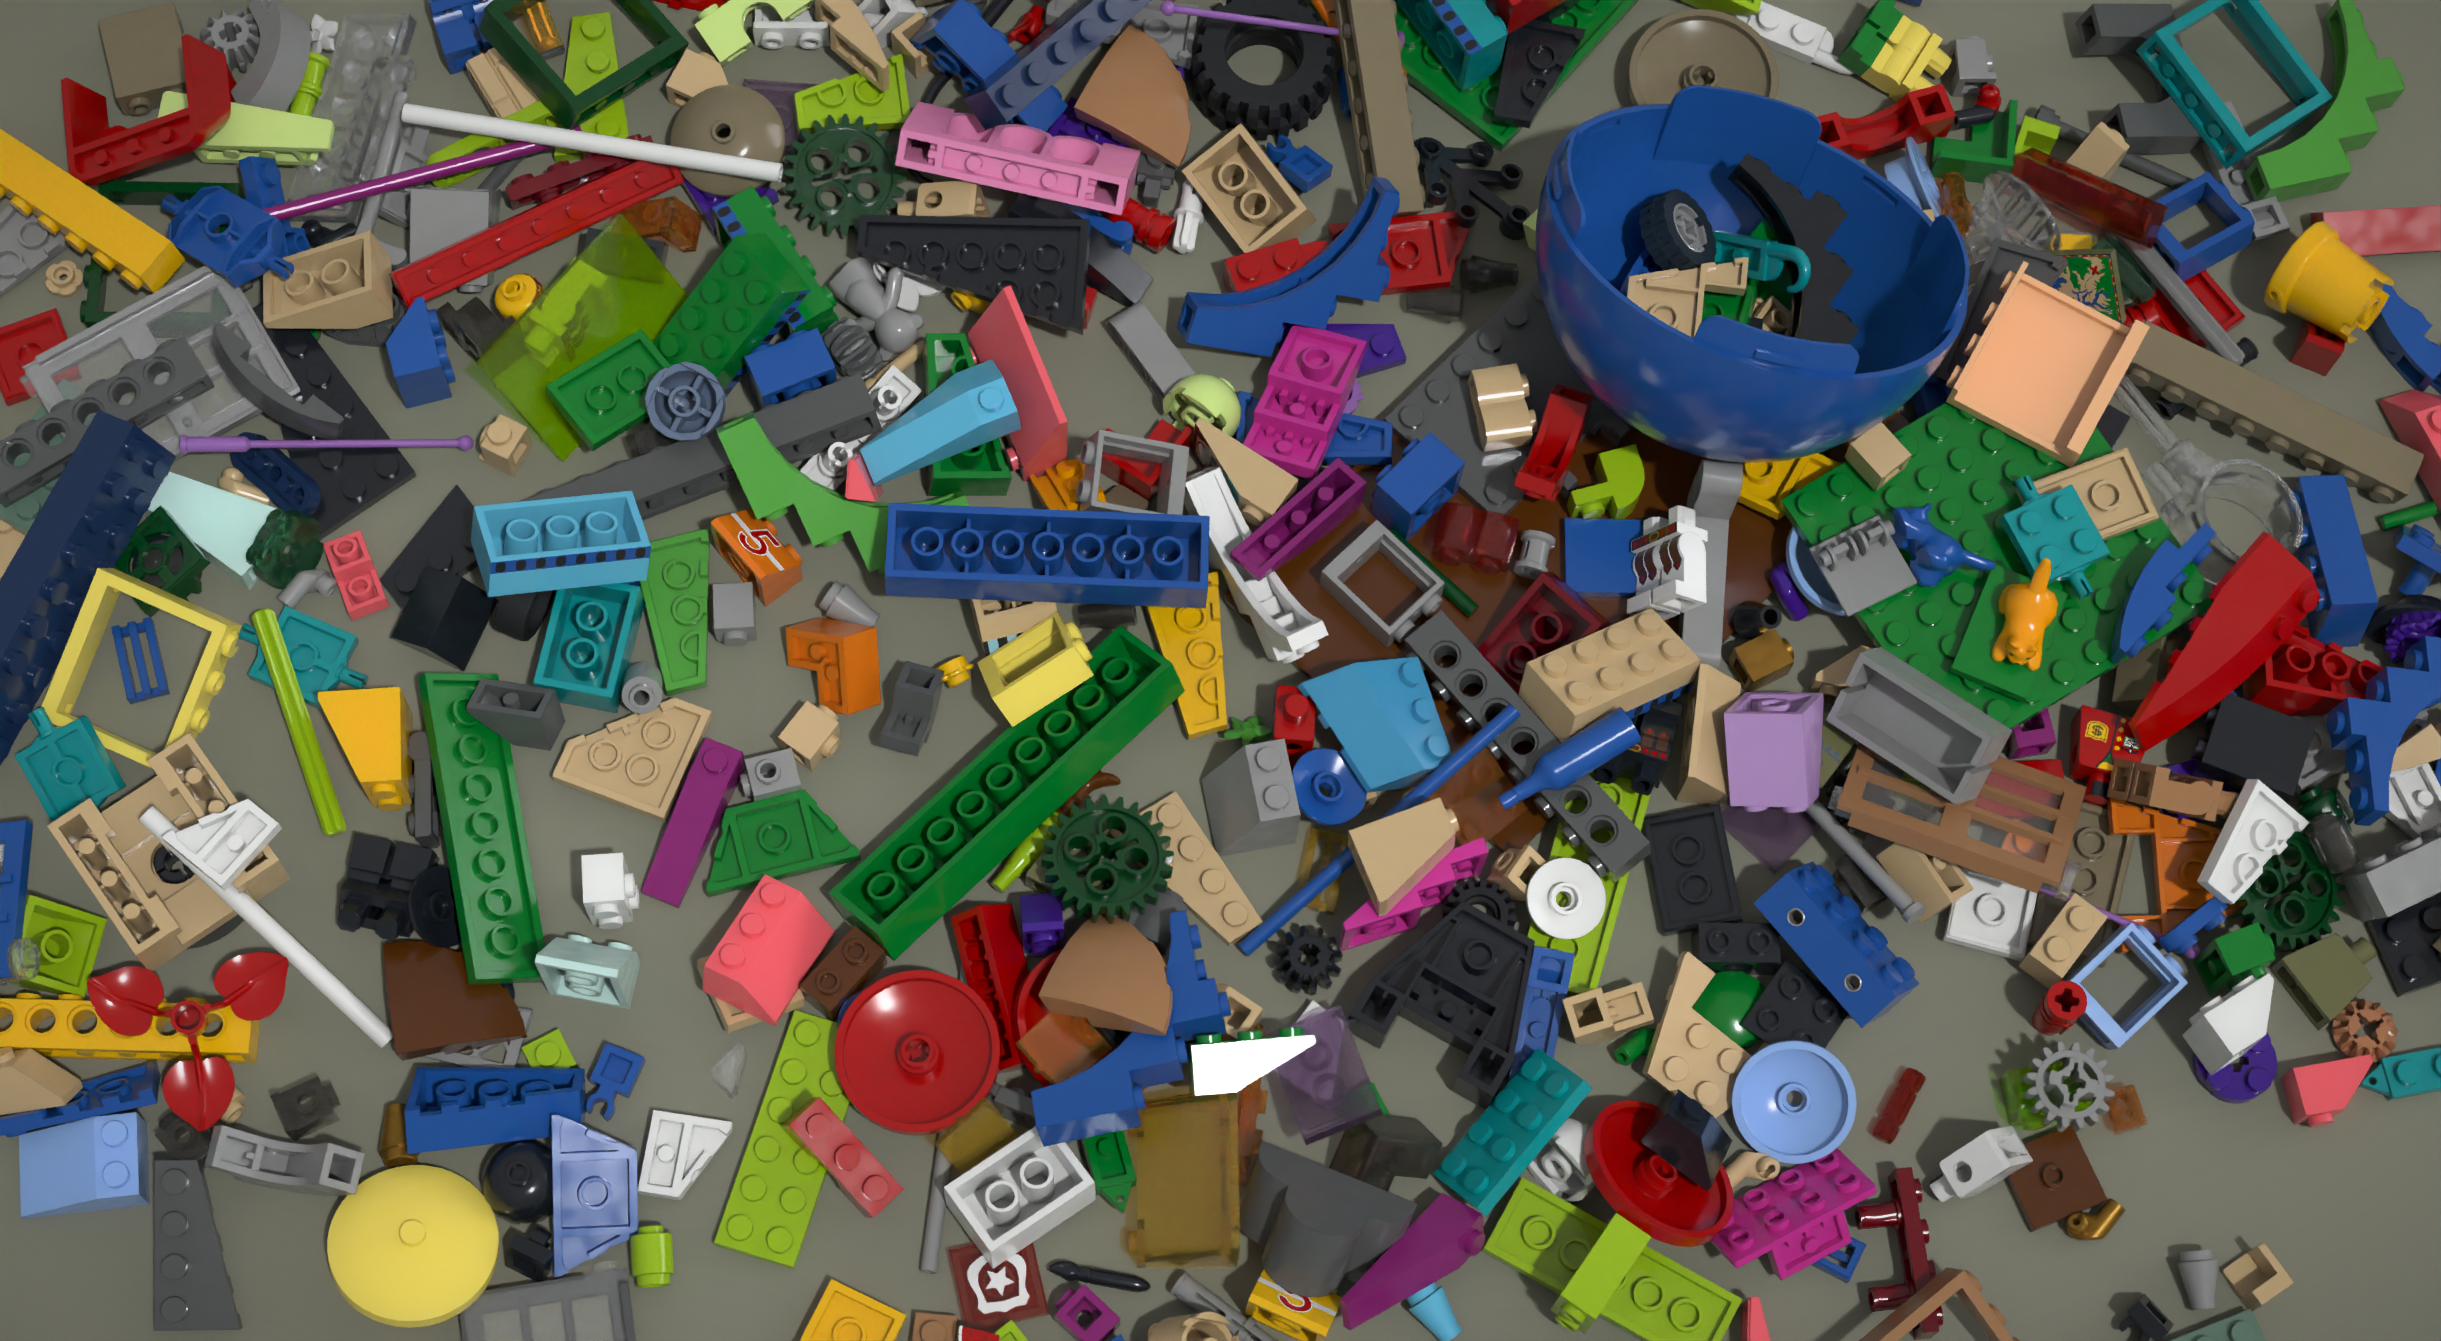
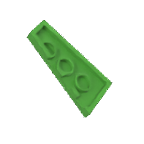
[640,528,710,696]

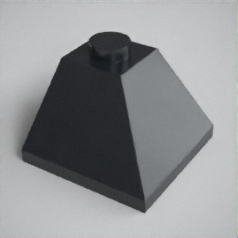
[1640,1089,1732,1191]

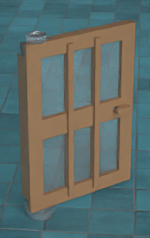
[1827,742,2087,902]

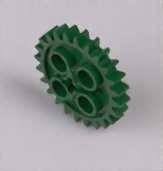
[782,114,907,239]
[1041,795,1174,924]
[2231,830,2345,952]

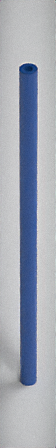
[1238,703,1521,957]

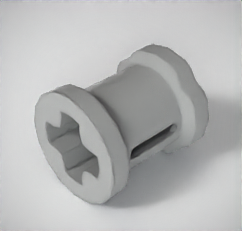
[1513,530,1556,580]

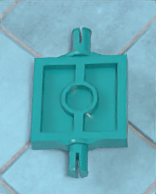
[1999,475,2110,600]
[238,606,369,710]
[14,707,126,822]

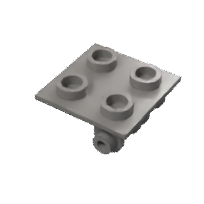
[1809,515,1918,617]

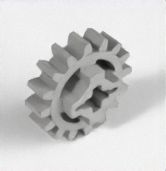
[2022,1041,2115,1132]

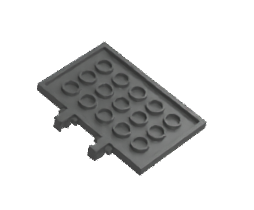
[1384,271,1630,526]

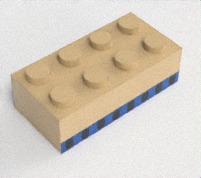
[1518,608,1701,743]

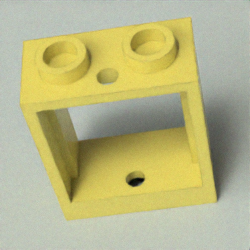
[977,611,1094,727]

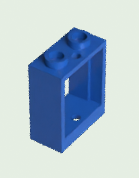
[2132,172,2255,282]

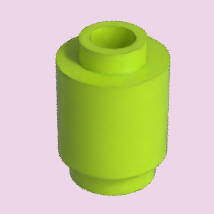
[630,1225,674,1288]

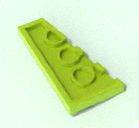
[554,12,629,163]

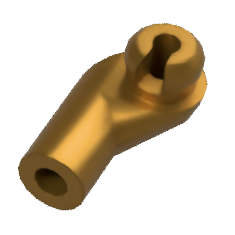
[2066,1198,2125,1241]

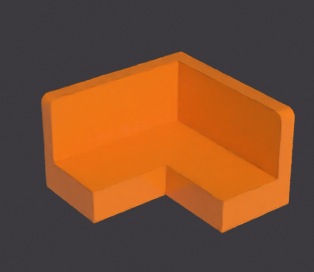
[785,617,881,715]

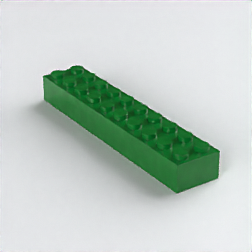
[829,625,1185,961]

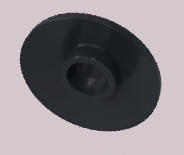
[408,866,462,947]

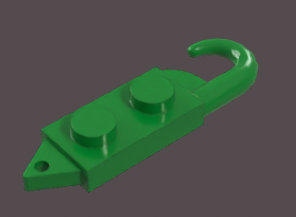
[1081,1130,1137,1213]

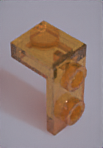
[610,196,703,253]

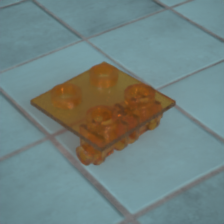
[1423,747,1528,846]

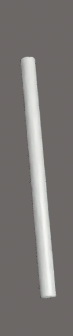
[138,806,393,1049]

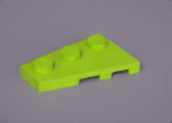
[793,53,911,135]

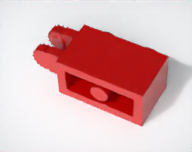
[1223,238,1330,293]

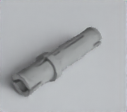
[1170,1272,1277,1341]

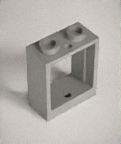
[1076,430,1189,515]
[1319,520,1445,648]

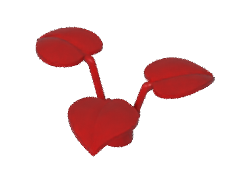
[87,952,289,1131]

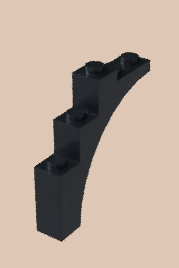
[1727,153,1860,344]

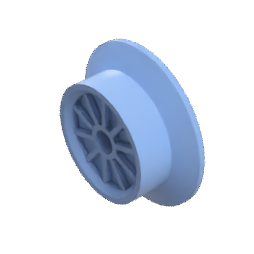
[1884,136,1948,218]

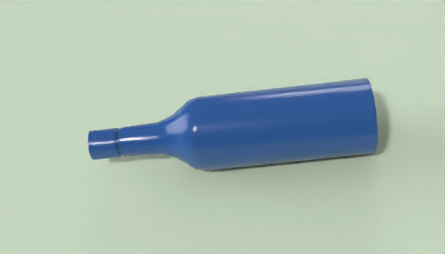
[1497,707,1641,811]

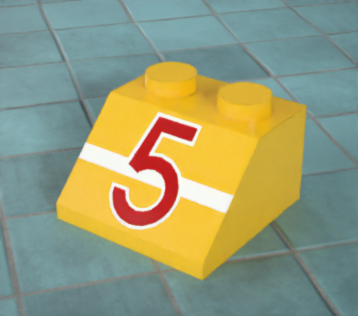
[1244,1269,1342,1341]

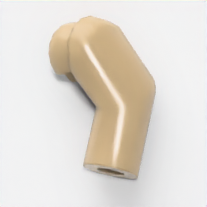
[218,467,270,505]
[1725,1151,1780,1189]

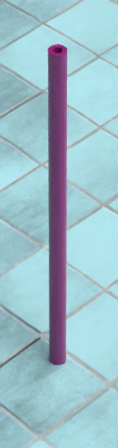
[262,125,582,220]

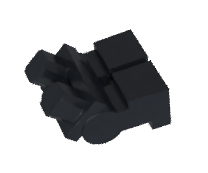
[338,833,440,941]

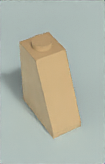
[1348,797,1460,917]

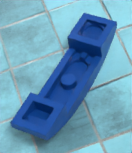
[1506,946,1575,1085]

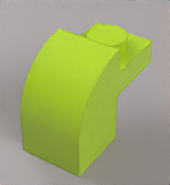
[1566,444,1645,519]

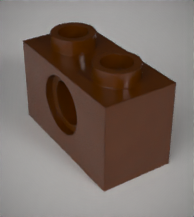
[800,925,887,1022]

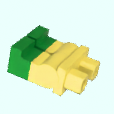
[1836,0,1952,102]

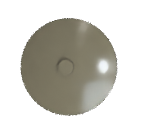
[1627,9,1779,106]

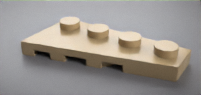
[1108,791,1263,947]

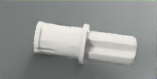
[1172,180,1204,254]

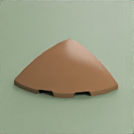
[1074,24,1191,169]
[1038,914,1173,1036]

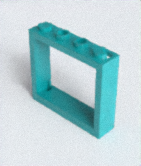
[2136,0,2333,170]

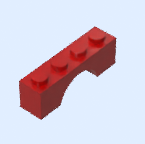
[1817,84,1956,160]

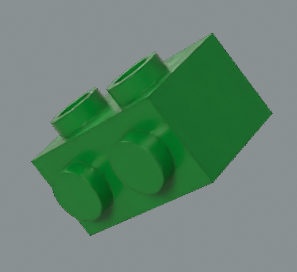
[2192,922,2276,996]

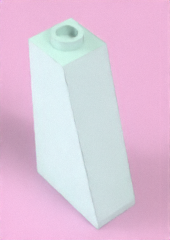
[144,472,301,590]

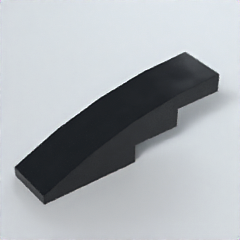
[1007,193,1153,307]

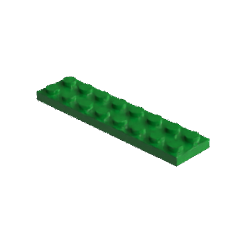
[418,673,545,985]

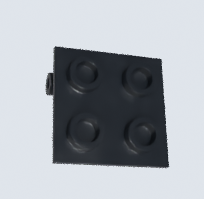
[1741,960,1849,1048]

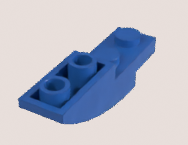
[239,156,310,258]
[2369,284,2441,394]
[2111,523,2217,665]

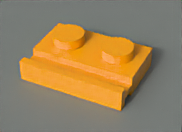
[1029,458,1106,511]

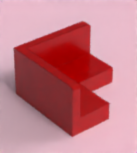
[1100,419,1195,503]

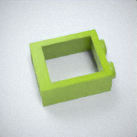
[1550,1213,1651,1334]

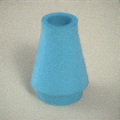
[1406,1282,1463,1341]

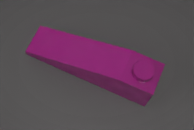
[1230,458,1367,582]
[641,737,746,909]
[1340,1192,1485,1330]

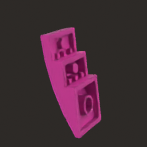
[1243,324,1367,480]
[1337,837,1489,952]

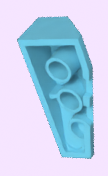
[860,359,1021,486]

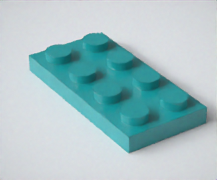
[1433,1048,1593,1216]

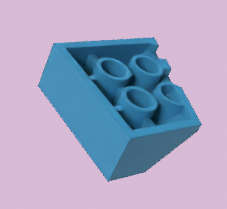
[1297,657,1452,793]

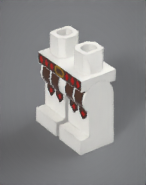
[1627,505,1708,621]

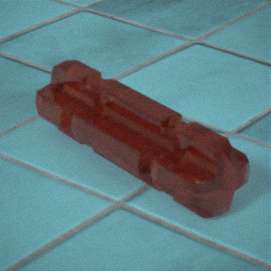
[1873,1068,1926,1144]

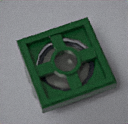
[114,505,211,617]

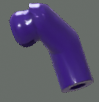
[1769,562,1809,621]

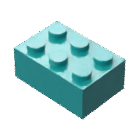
[533,583,645,713]

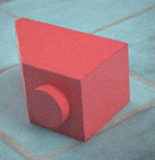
[2281,1054,2373,1128]

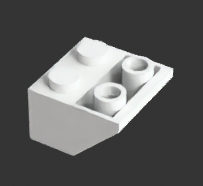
[2182,973,2274,1075]

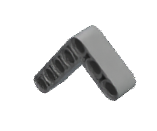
[1678,459,1743,670]

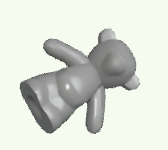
[829,257,926,361]

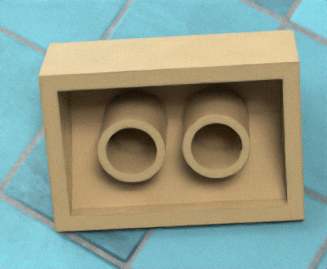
[1182,123,1317,253]
[1676,663,1741,808]

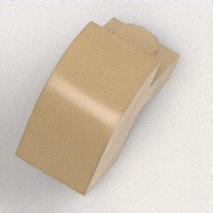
[1562,981,1655,1045]

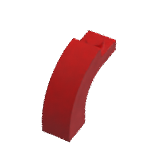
[1514,384,1594,502]

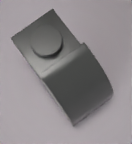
[879,661,944,757]

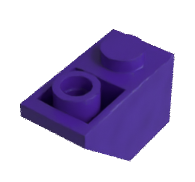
[1020,893,1064,958]

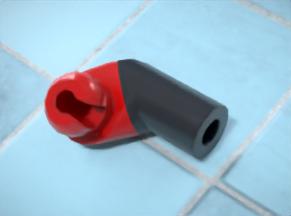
[1954,84,2002,129]

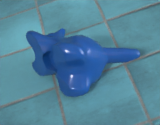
[1891,503,1996,587]

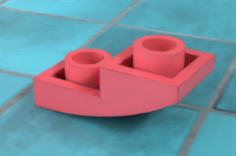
[323,530,390,621]

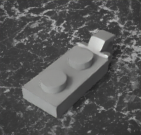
[378,124,430,229]

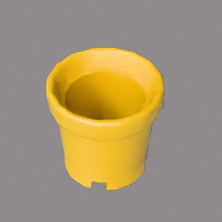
[2264,221,2394,344]

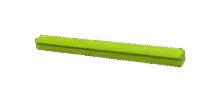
[251,608,346,837]

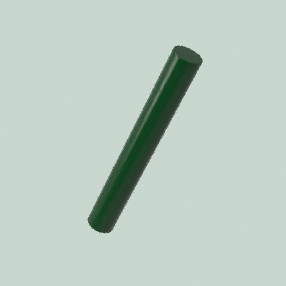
[1389,528,1479,617]

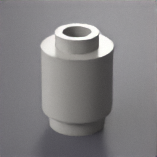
[622,662,663,714]

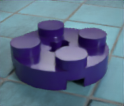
[2192,1032,2277,1104]

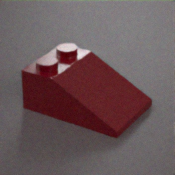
[1477,572,1612,709]

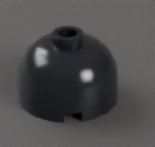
[481,1140,553,1225]

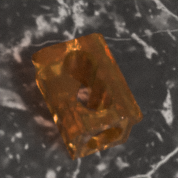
[2104,1085,2148,1135]

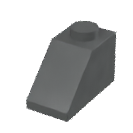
[466,678,565,751]

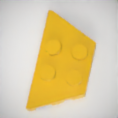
[1710,453,1841,520]

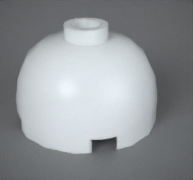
[1527,1118,1595,1202]

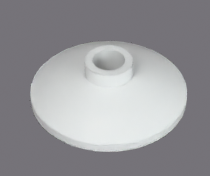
[1526,858,1606,939]

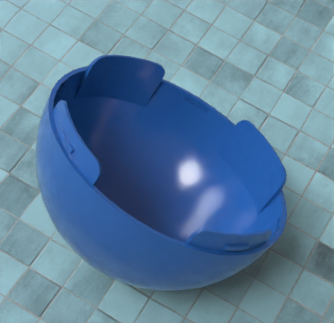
[1536,85,1970,463]

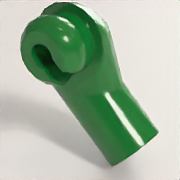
[1614,1028,1656,1066]

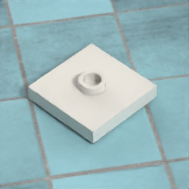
[1943,866,2037,961]

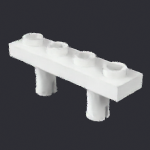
[800,365,922,491]

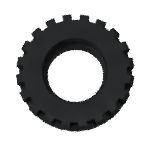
[1191,0,1336,140]

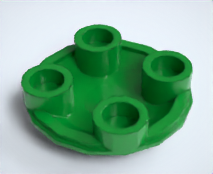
[1693,970,1765,1049]

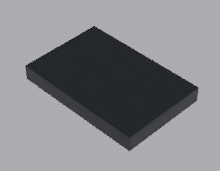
[1642,803,1743,936]

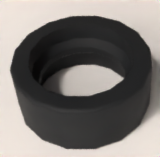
[494,590,555,641]

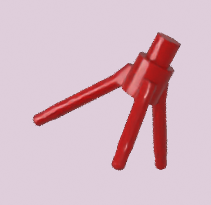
[1006,5,1045,45]

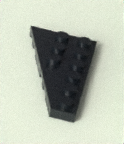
[857,215,1091,335]

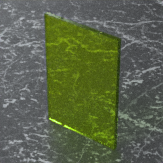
[476,214,689,462]

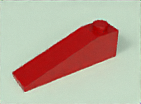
[2243,624,2384,715]

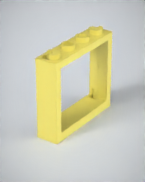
[41,568,242,769]

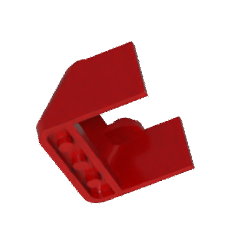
[61,34,231,186]

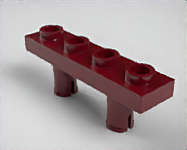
[505,134,654,210]
[1854,1167,1943,1340]

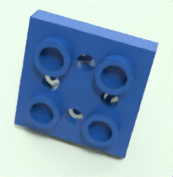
[2394,524,2441,596]

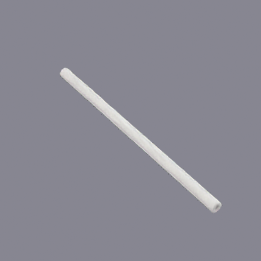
[401,103,783,183]

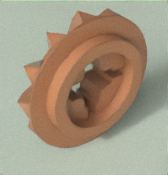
[2332,998,2399,1063]

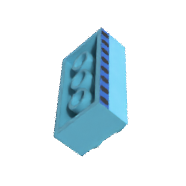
[471,491,651,597]

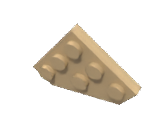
[552,697,713,823]

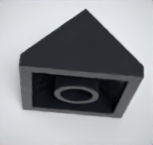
[391,566,498,672]

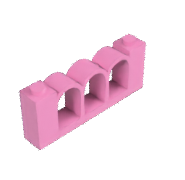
[895,101,1141,215]

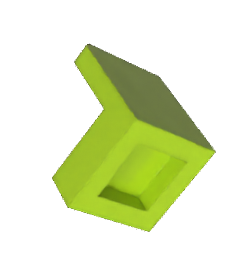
[2011,116,2061,181]

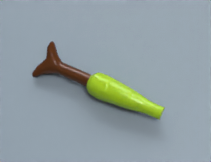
[991,769,1121,893]

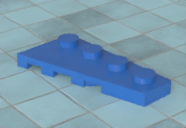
[1237,391,1393,465]
[0,1060,161,1137]

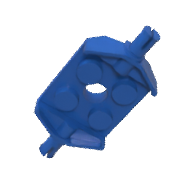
[161,185,294,288]

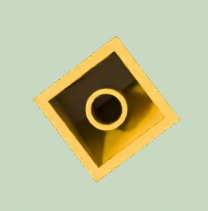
[318,687,414,811]

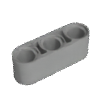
[1106,301,1195,406]

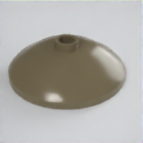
[671,85,786,198]

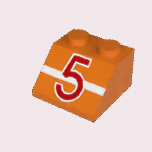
[710,508,803,607]

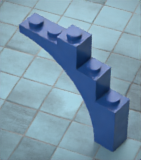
[1176,176,1400,357]
[2326,636,2441,826]
[1031,910,1231,1147]

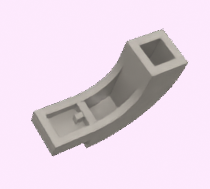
[230,0,310,112]
[204,1125,365,1196]

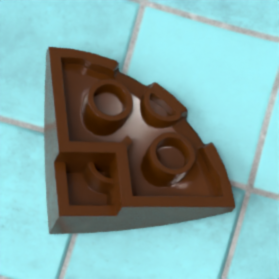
[383,941,528,1061]

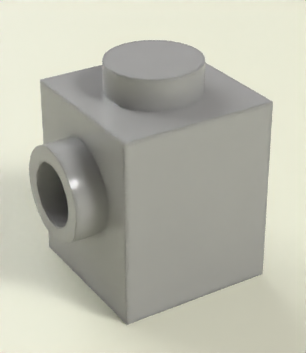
[740,748,802,801]

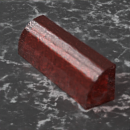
[2011,147,2168,249]

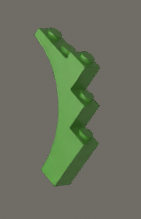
[2244,0,2405,202]
[716,412,969,574]

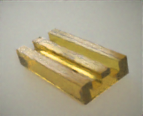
[1297,828,1348,915]

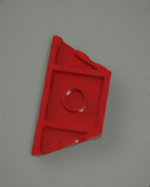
[1328,211,1470,295]

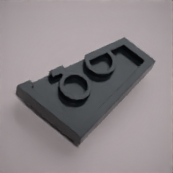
[1492,20,1586,129]
[380,485,478,612]

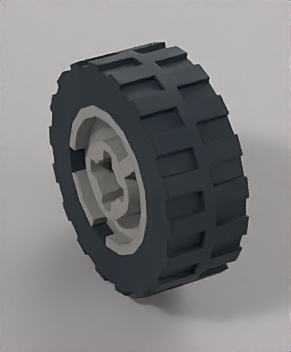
[1639,189,1717,271]

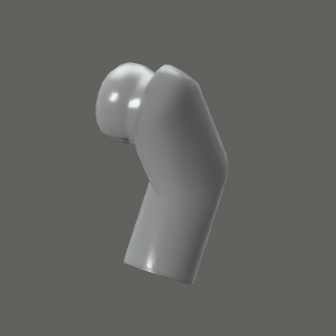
[277,569,337,609]

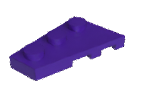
[1278,323,1406,378]

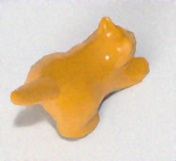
[1991,558,2058,671]

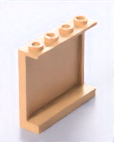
[1946,261,2150,468]

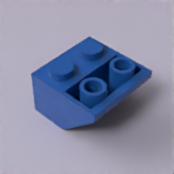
[386,297,456,409]

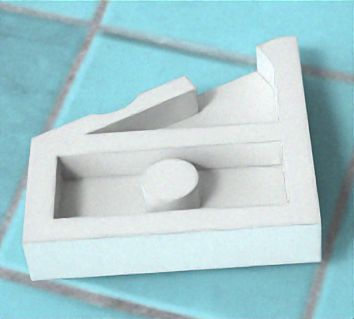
[2385,763,2441,839]

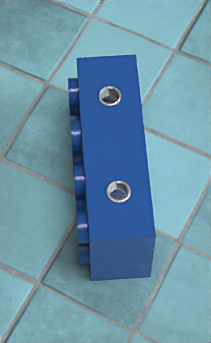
[1753,861,1920,1028]

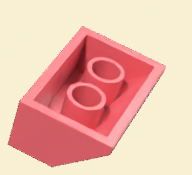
[702,874,834,1026]

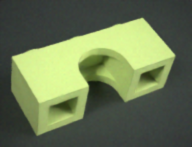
[694,0,815,67]

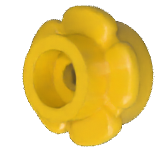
[936,655,974,688]

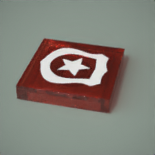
[949,1242,1049,1331]

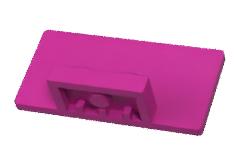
[1710,1148,1877,1281]

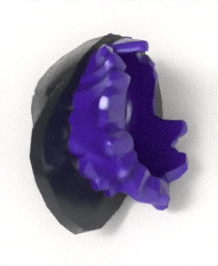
[2365,594,2441,663]

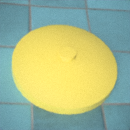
[327,1165,499,1328]

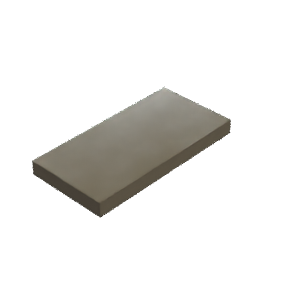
[2027,802,2135,968]

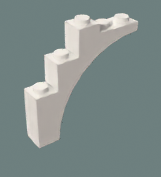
[1184,466,1329,664]

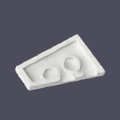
[2197,779,2310,904]

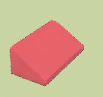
[845,451,883,502]

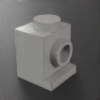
[1948,36,1997,96]

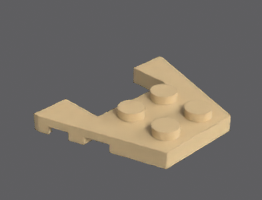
[1626,257,1749,338]
[1642,951,1769,1119]

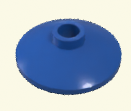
[1292,748,1367,826]

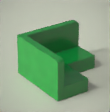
[1930,100,2018,186]

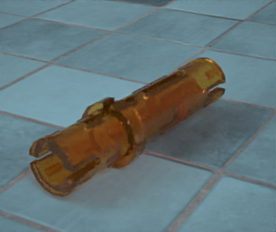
[1940,172,1973,237]

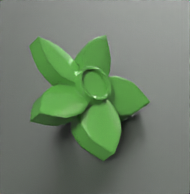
[1224,716,1272,746]

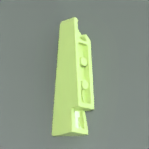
[158,91,335,166]

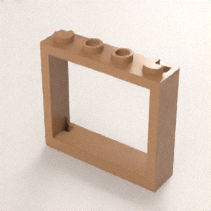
[1859,1267,2020,1341]

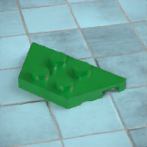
[706,789,861,897]

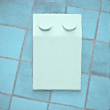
[534,934,641,1009]

